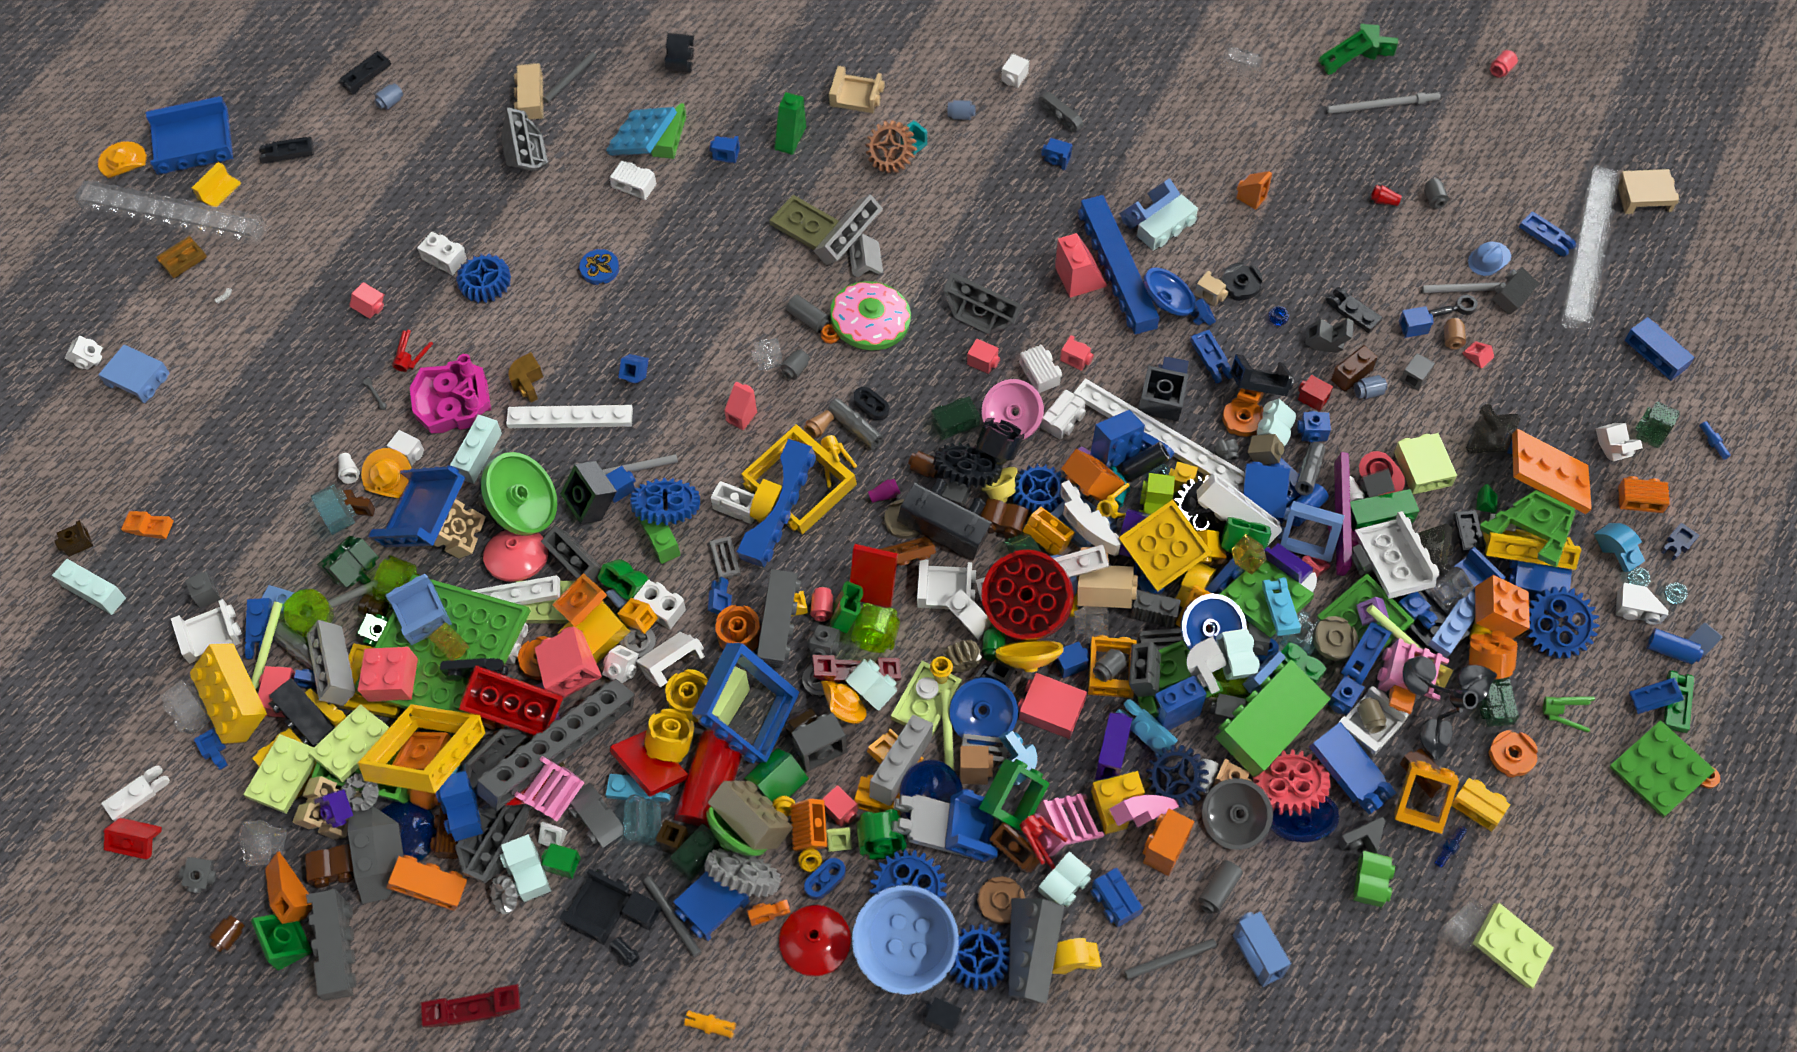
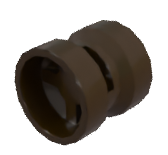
[358,594,389,617]

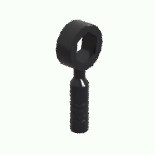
[1428,295,1478,318]

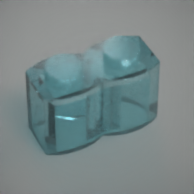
[310,484,356,535]

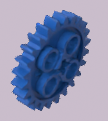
[630,478,700,525]
[1526,586,1600,659]
[870,849,947,898]

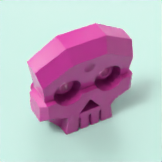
[410,354,492,433]

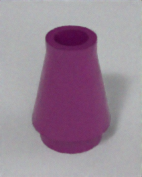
[868,478,901,503]

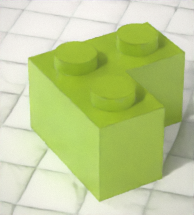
[1139,473,1175,515]

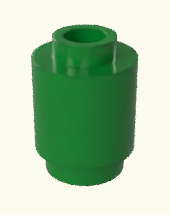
[982,627,1006,662]

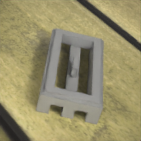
[710,536,741,579]
[962,734,1008,761]

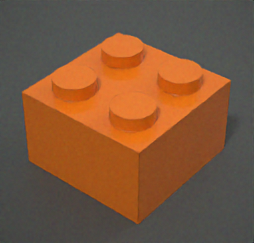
[1061,449,1125,502]
[1475,575,1530,639]
[1142,808,1195,876]

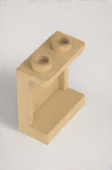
[829,66,885,113]
[1616,169,1679,214]

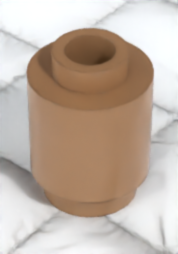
[1444,318,1466,350]

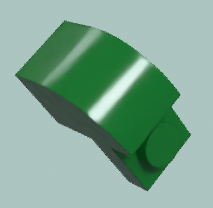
[1359,24,1398,60]

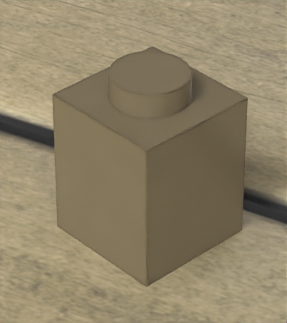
[1248,434,1284,464]

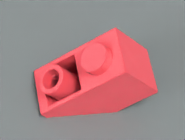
[724,381,757,430]

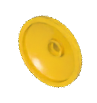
[995,640,1064,672]

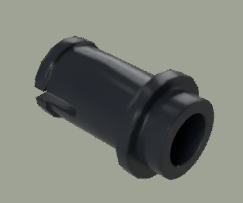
[609,936,640,967]

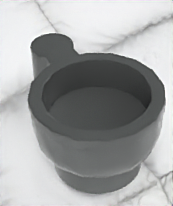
[1214,439,1239,462]

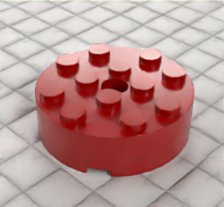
[982,550,1074,641]

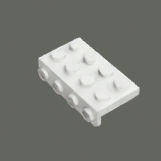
[1354,511,1439,599]

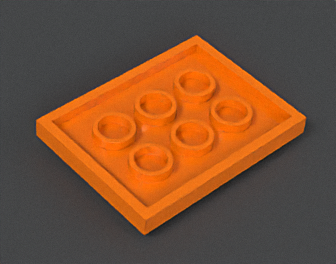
[1512,429,1591,514]

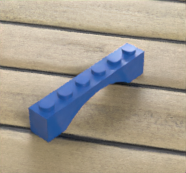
[737,439,816,568]

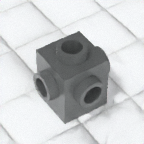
[807,624,841,658]
[179,857,217,893]

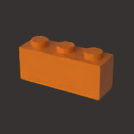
[386,855,467,911]

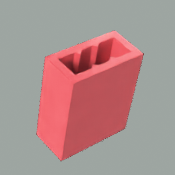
[1018,673,1087,739]

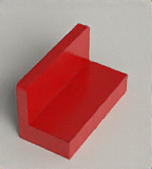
[104,818,162,860]

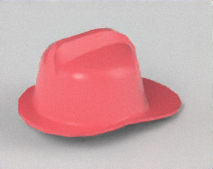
[1359,451,1405,496]

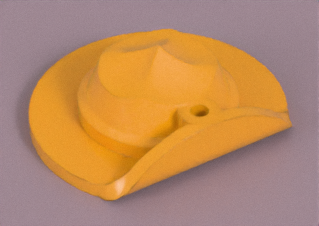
[98,141,147,178]
[361,448,411,498]
[821,681,867,724]

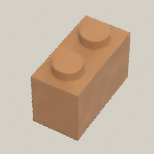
[960,746,993,785]

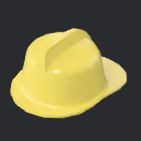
[982,467,1017,503]

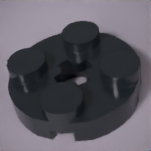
[1221,263,1262,301]

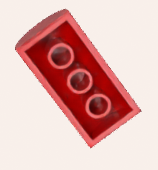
[459,665,564,735]
[674,730,742,829]

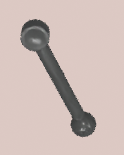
[363,378,387,410]

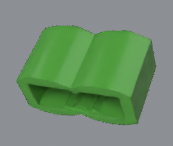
[1353,851,1395,907]

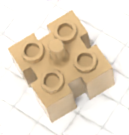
[434,499,486,558]
[292,776,362,839]

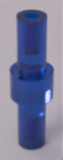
[1435,826,1467,868]

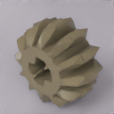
[943,640,982,673]

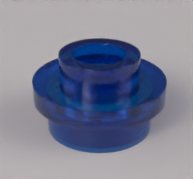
[1268,306,1289,326]

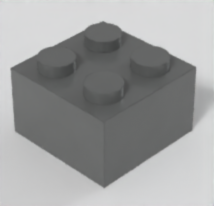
[792,713,847,772]

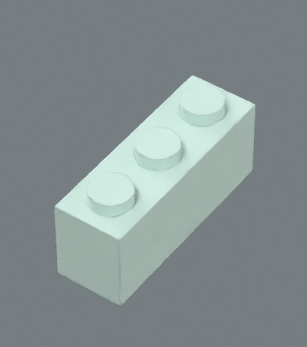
[1137,194,1198,250]
[450,415,502,484]
[52,559,126,615]

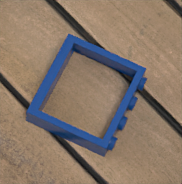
[692,643,800,764]

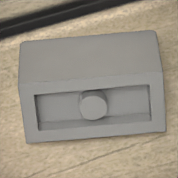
[849,234,883,277]

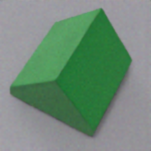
[1476,484,1498,513]

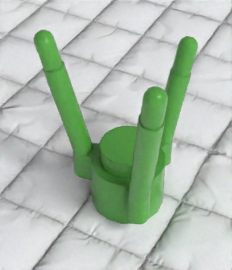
[1543,696,1595,732]

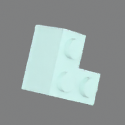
[500,834,551,902]

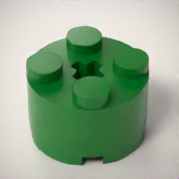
[856,809,906,860]

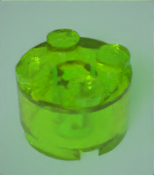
[372,555,420,601]
[284,589,334,636]
[851,603,900,653]

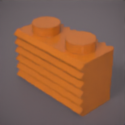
[1618,476,1670,513]
[790,799,827,851]

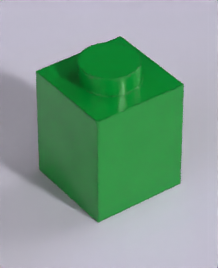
[541,843,581,879]

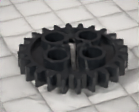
[933,443,1003,488]
[1173,475,1226,542]

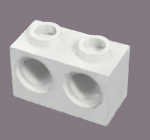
[633,579,686,630]

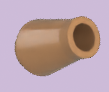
[804,410,834,439]

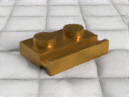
[156,236,207,279]

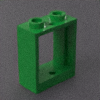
[979,758,1050,833]

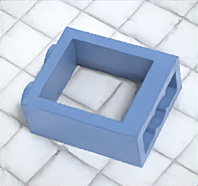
[1277,501,1345,562]
[1233,911,1291,987]

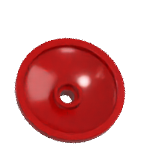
[779,905,851,977]

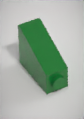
[775,92,806,155]

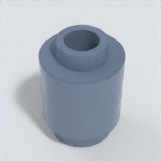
[374,83,403,110]
[948,100,976,120]
[1354,375,1387,400]

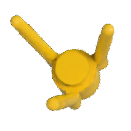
[821,435,857,488]
[1096,483,1130,519]

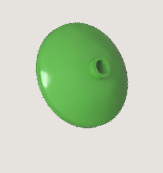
[707,807,767,856]

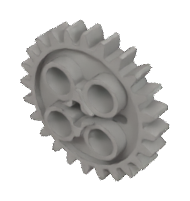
[704,848,781,897]

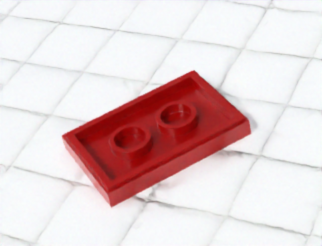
[850,544,898,608]
[609,730,688,797]

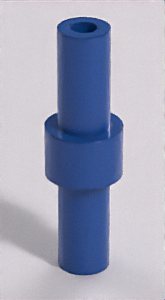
[1699,421,1731,460]

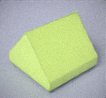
[826,827,852,852]

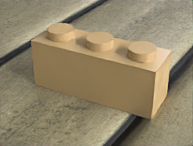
[514,63,543,119]

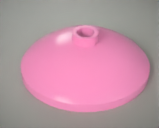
[982,379,1044,440]

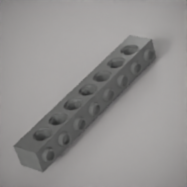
[477,679,635,811]

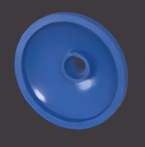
[1144,268,1196,316]
[1181,594,1247,651]
[950,677,1018,746]

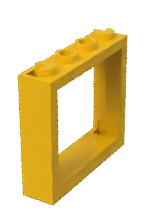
[741,424,857,534]
[358,704,486,793]

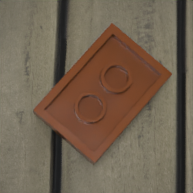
[880,536,936,566]

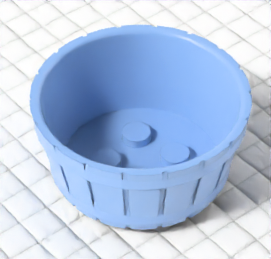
[852,885,959,994]

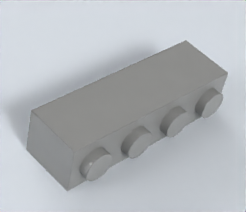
[813,194,883,265]
[307,620,356,706]
[869,715,933,806]

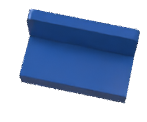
[1452,547,1505,592]

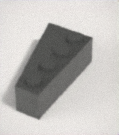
[757,569,801,668]
[306,889,357,1001]
[1009,898,1064,1004]

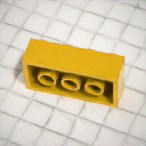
[190,644,267,744]

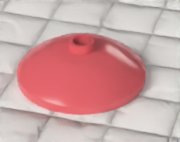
[483,530,549,582]

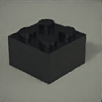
[1138,365,1189,421]
[560,461,617,524]

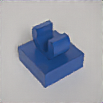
[1191,298,1216,325]

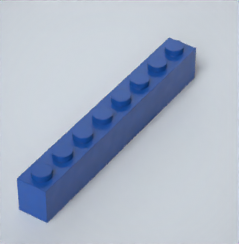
[1078,195,1159,334]

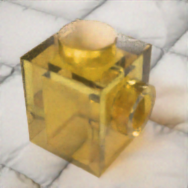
[1231,534,1267,574]
[428,622,470,660]

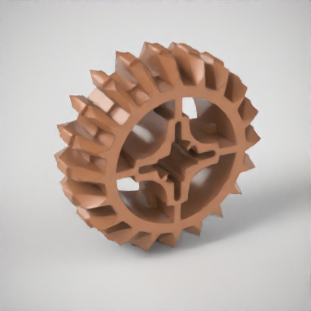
[865,120,917,173]

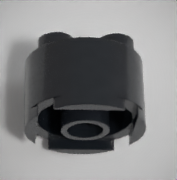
[665,33,694,73]
[975,418,1025,464]

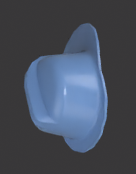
[1468,242,1511,276]

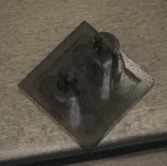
[1466,404,1521,454]
[1418,523,1454,577]

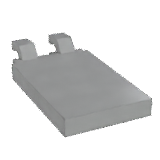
[892,794,970,858]

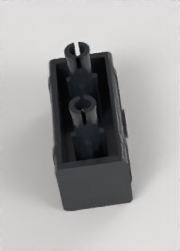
[897,478,992,560]

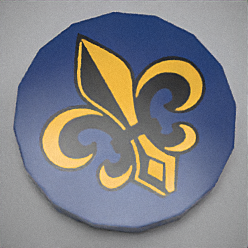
[579,249,619,285]

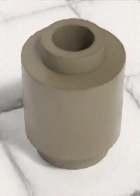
[1357,698,1387,733]

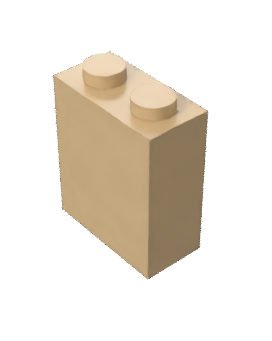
[1078,566,1138,608]

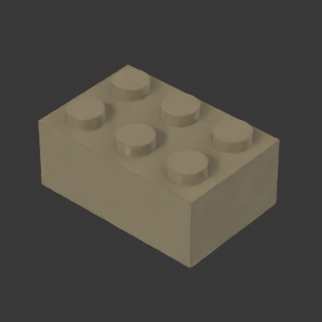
[707,780,793,850]

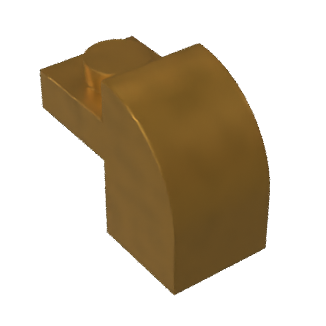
[508,352,543,402]

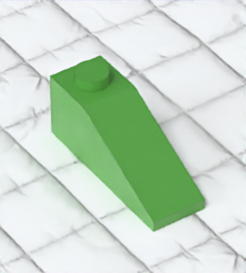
[651,103,686,159]
[637,516,681,564]

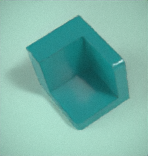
[900,120,927,155]

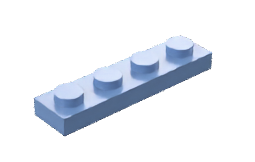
[1428,588,1475,658]

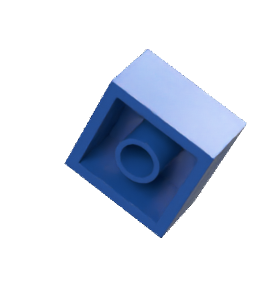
[1090,409,1145,468]

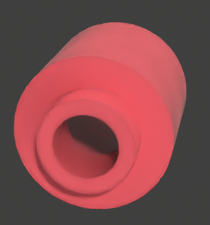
[1490,50,1518,78]
[810,587,834,622]

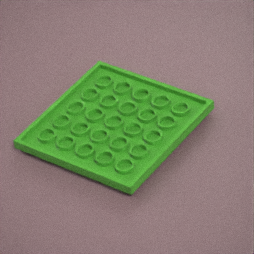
[355,574,531,714]

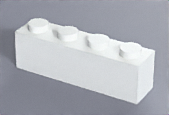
[1197,472,1282,545]

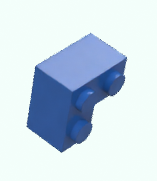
[436,771,483,842]

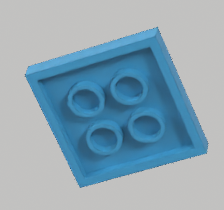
[606,107,677,156]

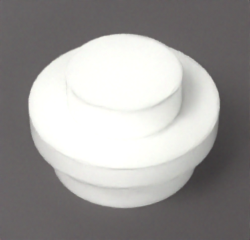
[916,677,939,700]

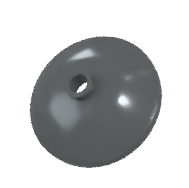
[1202,778,1273,850]

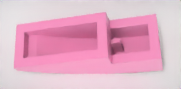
[1109,795,1179,828]

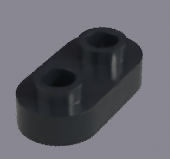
[854,387,889,420]

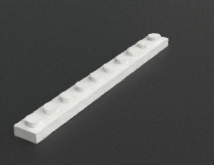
[1074,379,1245,494]

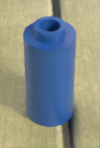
[1286,483,1329,527]
[1647,628,1703,665]

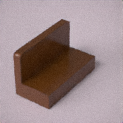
[1400,748,1449,799]

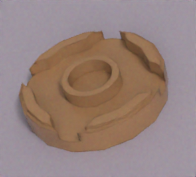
[978,876,1025,925]

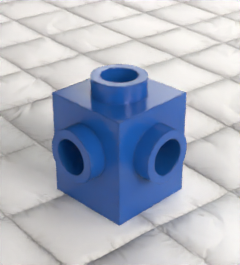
[1297,411,1331,443]

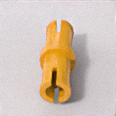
[684,1010,736,1039]

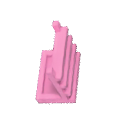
[1377,638,1449,701]
[514,756,585,821]
[1034,793,1104,857]

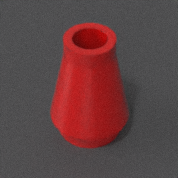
[1370,184,1402,206]

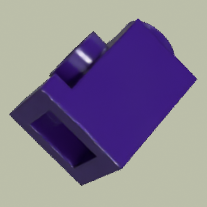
[314,789,353,828]

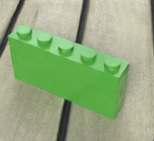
[1215,659,1330,778]

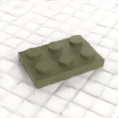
[770,195,839,250]

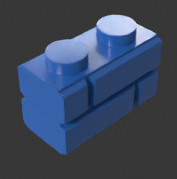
[1091,868,1143,927]

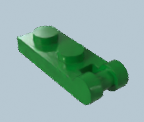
[1318,29,1374,75]
[1664,670,1694,733]

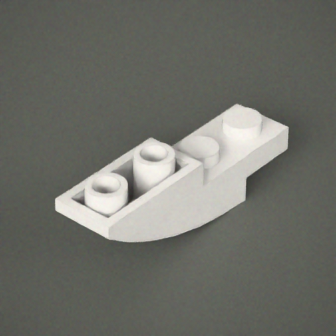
[1060,480,1121,556]

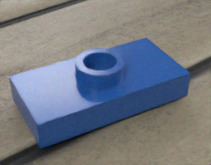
[1629,677,1684,714]

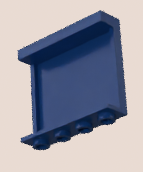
[146,96,233,174]
[368,465,465,547]

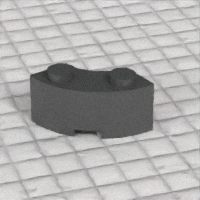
[568,783,626,848]

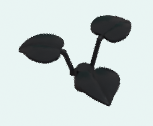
[1403,656,1497,760]

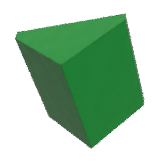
[744,748,809,802]
[251,914,312,971]

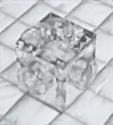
[751,338,783,370]

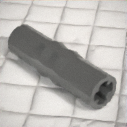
[828,398,883,449]
[1295,442,1326,495]
[273,623,313,671]

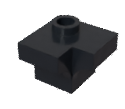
[974,658,1018,688]

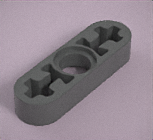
[1038,92,1083,133]

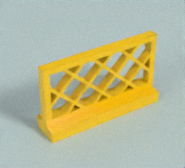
[1482,529,1581,570]

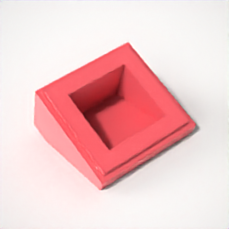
[1462,341,1494,368]
[1302,555,1331,577]

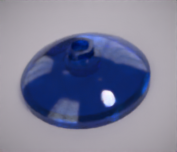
[900,760,963,820]
[1270,796,1339,843]
[381,801,437,862]

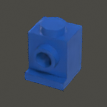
[710,136,740,163]
[1041,138,1072,170]

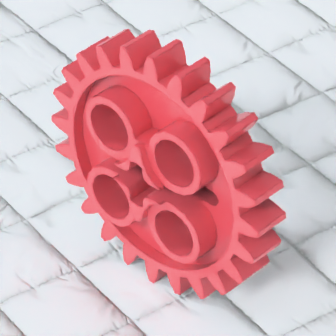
[1253,749,1330,816]

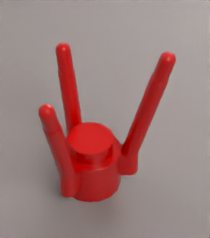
[392,329,433,372]
[1019,815,1068,871]

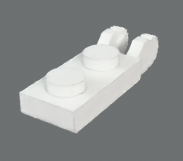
[102,765,170,822]

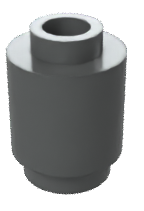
[1424,178,1449,208]
[781,349,810,380]
[1093,649,1126,682]

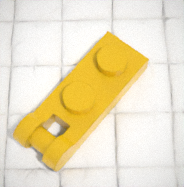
[305,688,346,727]

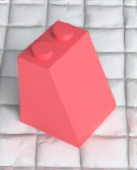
[1055,233,1107,298]
[535,626,602,699]

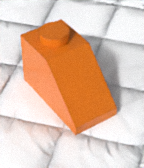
[1236,171,1272,210]

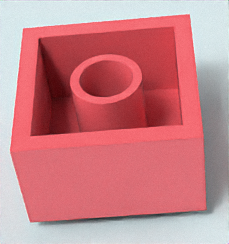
[358,647,418,701]

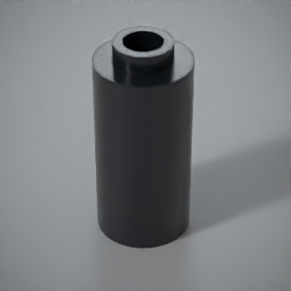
[1121,441,1170,481]

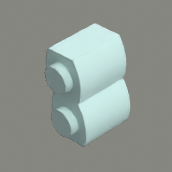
[1257,399,1296,446]
[1216,629,1260,680]
[845,659,897,711]
[1038,852,1091,907]

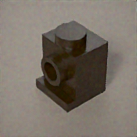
[54,520,93,557]
[655,819,689,858]

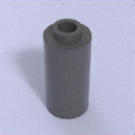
[786,294,830,333]
[1198,860,1243,914]

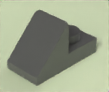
[1338,817,1385,854]

